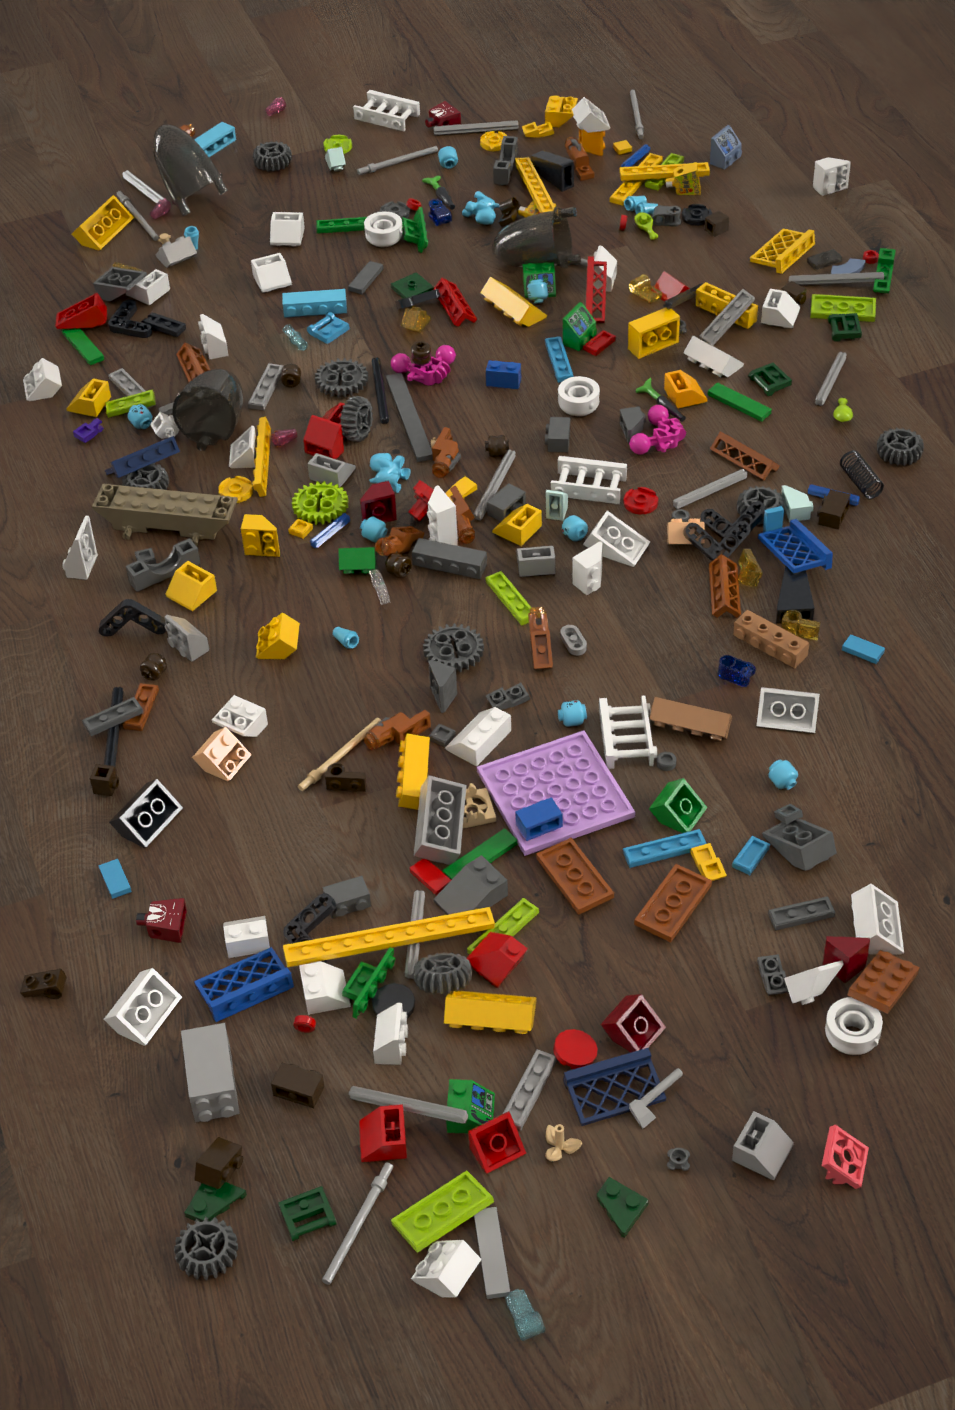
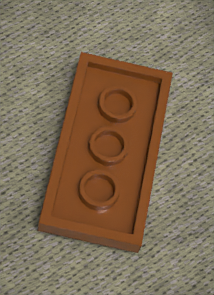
[536,838,614,915]
[634,864,712,942]
[847,950,920,1014]

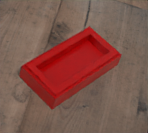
[583,330,616,356]
[409,859,451,896]

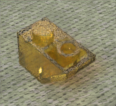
[401,306,431,333]

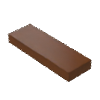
[123,683,159,731]

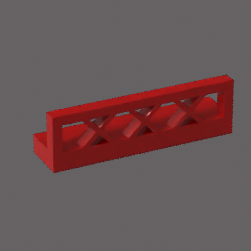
[586,256,607,323]
[433,278,477,327]

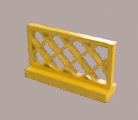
[750,229,815,274]

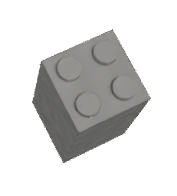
[181,1023,240,1122]

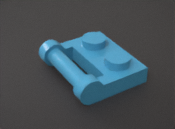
[307,312,350,344]

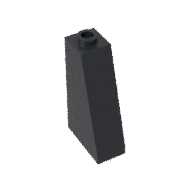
[531,151,574,192]
[776,563,815,624]

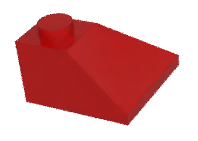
[466,932,528,988]

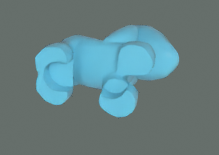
[462,191,499,225]
[369,453,411,493]

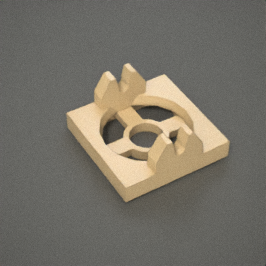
[463,783,496,828]

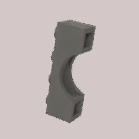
[493,136,518,185]
[126,538,201,592]

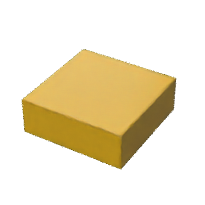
[613,140,632,155]
[288,519,313,539]

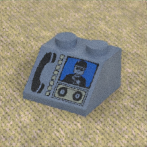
[710,125,742,170]

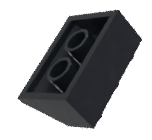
[109,779,183,848]

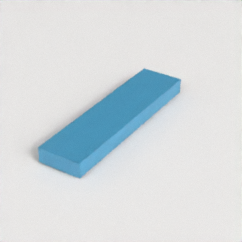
[545,337,574,383]
[623,829,707,868]

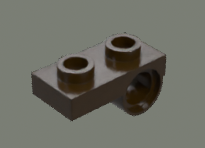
[499,197,521,227]
[325,763,367,792]
[20,968,67,999]

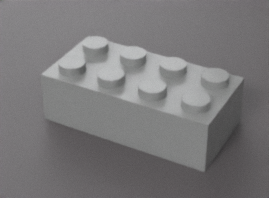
[414,775,466,865]

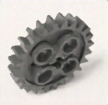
[315,358,368,397]
[423,623,484,672]

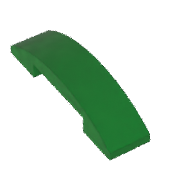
[873,248,896,294]

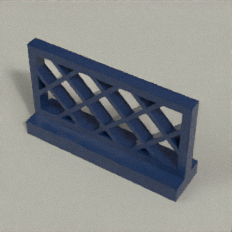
[105,436,180,478]
[563,1048,666,1126]

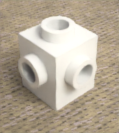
[150,412,181,439]

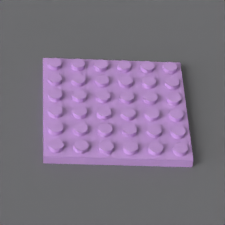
[477,731,635,856]

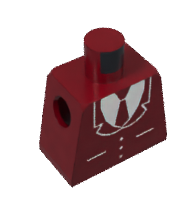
[425,101,461,128]
[136,898,187,943]

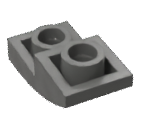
[486,682,530,710]
[757,954,789,995]

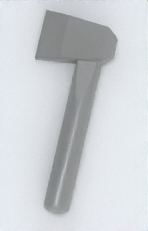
[629,1068,683,1129]

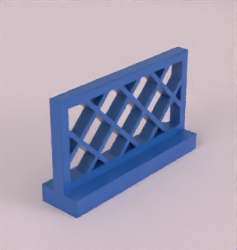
[758,519,833,573]
[194,947,294,1022]

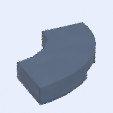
[831,258,865,274]

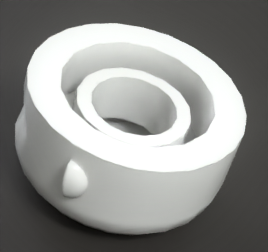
[364,212,403,247]
[558,376,600,416]
[825,997,883,1055]

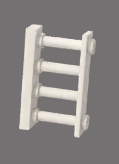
[353,90,420,131]
[551,456,627,504]
[599,696,657,769]

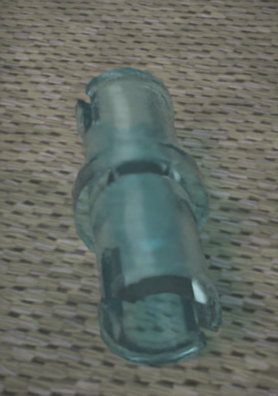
[283,325,308,351]

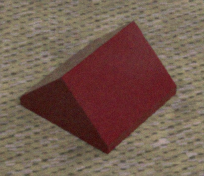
[822,936,870,983]

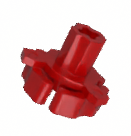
[408,480,434,522]

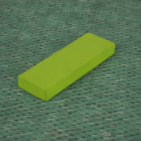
[105,390,156,418]

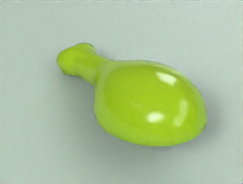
[634,212,658,240]
[833,398,853,422]

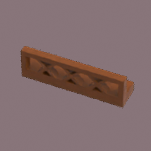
[176,342,217,393]
[710,431,779,481]
[709,554,741,618]

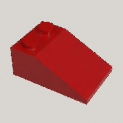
[55,293,107,329]

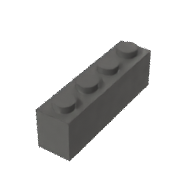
[412,538,487,579]

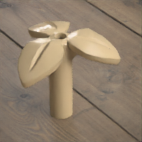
[545,1124,582,1161]

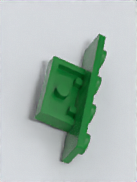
[402,207,428,253]
[342,947,396,1019]

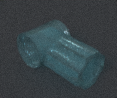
[505,1289,545,1341]

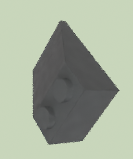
[93,267,147,301]
[762,819,837,871]
[434,855,508,915]

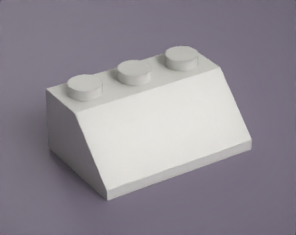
[684,336,744,377]
[427,486,458,546]
[757,687,820,733]
[445,707,511,766]
[851,884,904,955]
[103,968,182,1046]

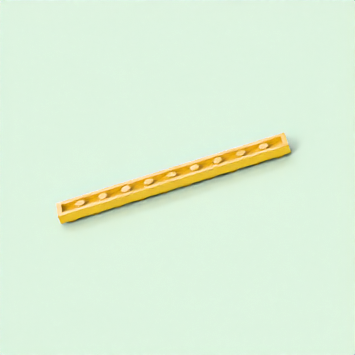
[515,157,560,225]
[283,907,495,967]

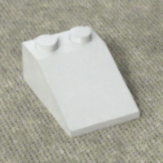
[583,511,650,567]
[63,516,98,580]

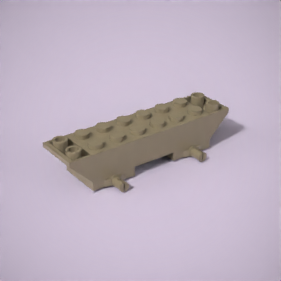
[92,484,238,547]

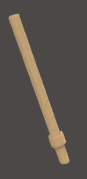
[298,718,381,791]

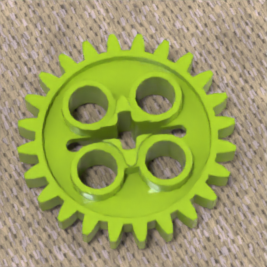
[292,481,349,525]

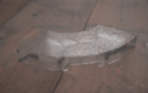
[369,569,390,604]

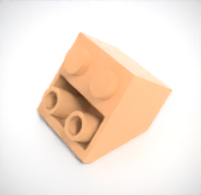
[667,519,705,545]
[192,727,252,781]

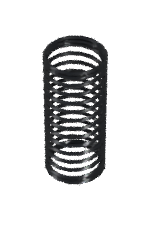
[840,450,884,499]

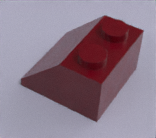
[360,481,397,523]
[600,994,666,1052]

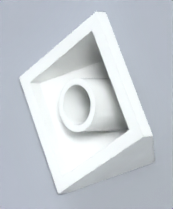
[229,426,257,468]

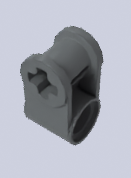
[652,205,681,226]

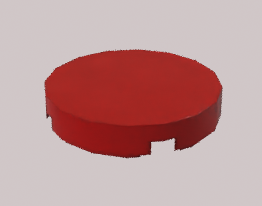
[623,487,658,515]
[553,1029,598,1069]

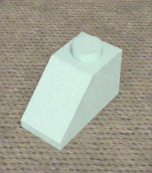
[325,147,346,171]
[781,485,813,522]
[546,490,568,521]

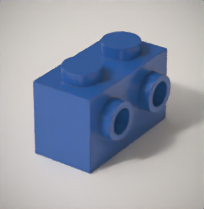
[486,360,521,389]
[515,797,563,841]

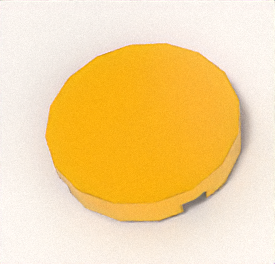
[480,131,507,151]
[219,476,253,503]

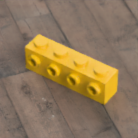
[696,282,758,329]
[396,733,430,810]

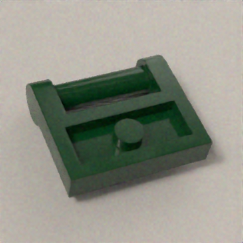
[828,313,862,342]
[748,363,792,396]
[278,1186,337,1242]

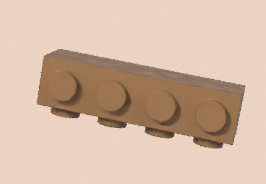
[733,610,809,668]
[649,697,732,741]

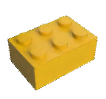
[628,307,680,359]

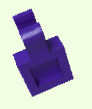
[73,418,104,443]

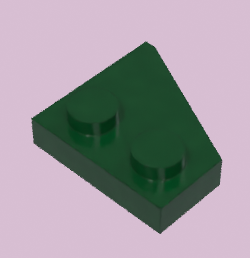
[597,1177,649,1238]
[184,1182,247,1222]

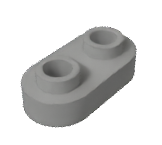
[560,625,587,656]

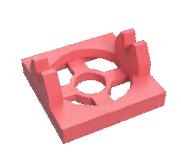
[822,1125,869,1189]

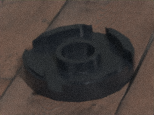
[682,204,712,226]
[372,983,415,1018]

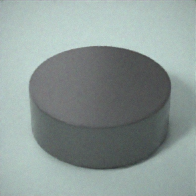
[672,509,689,522]
[657,752,676,771]

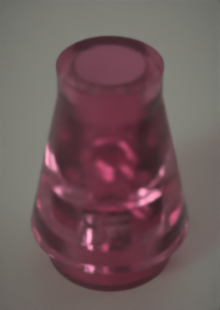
[265,97,286,116]
[150,199,172,220]
[271,428,297,447]

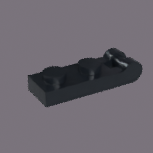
[141,312,186,337]

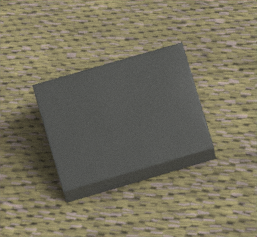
[428,660,457,713]

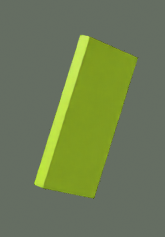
[810,294,876,322]
[391,1170,494,1253]

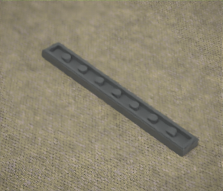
[386,373,433,462]

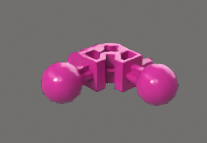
[391,345,456,386]
[629,405,686,455]

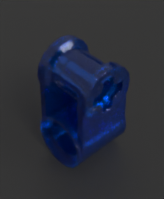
[429,199,452,226]
[718,655,756,687]

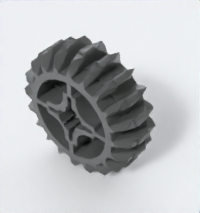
[253,141,292,172]
[340,396,373,442]
[877,427,924,466]
[122,463,169,490]
[737,486,785,526]
[414,952,472,995]
[174,1216,238,1281]

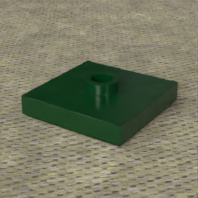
[391,272,434,299]

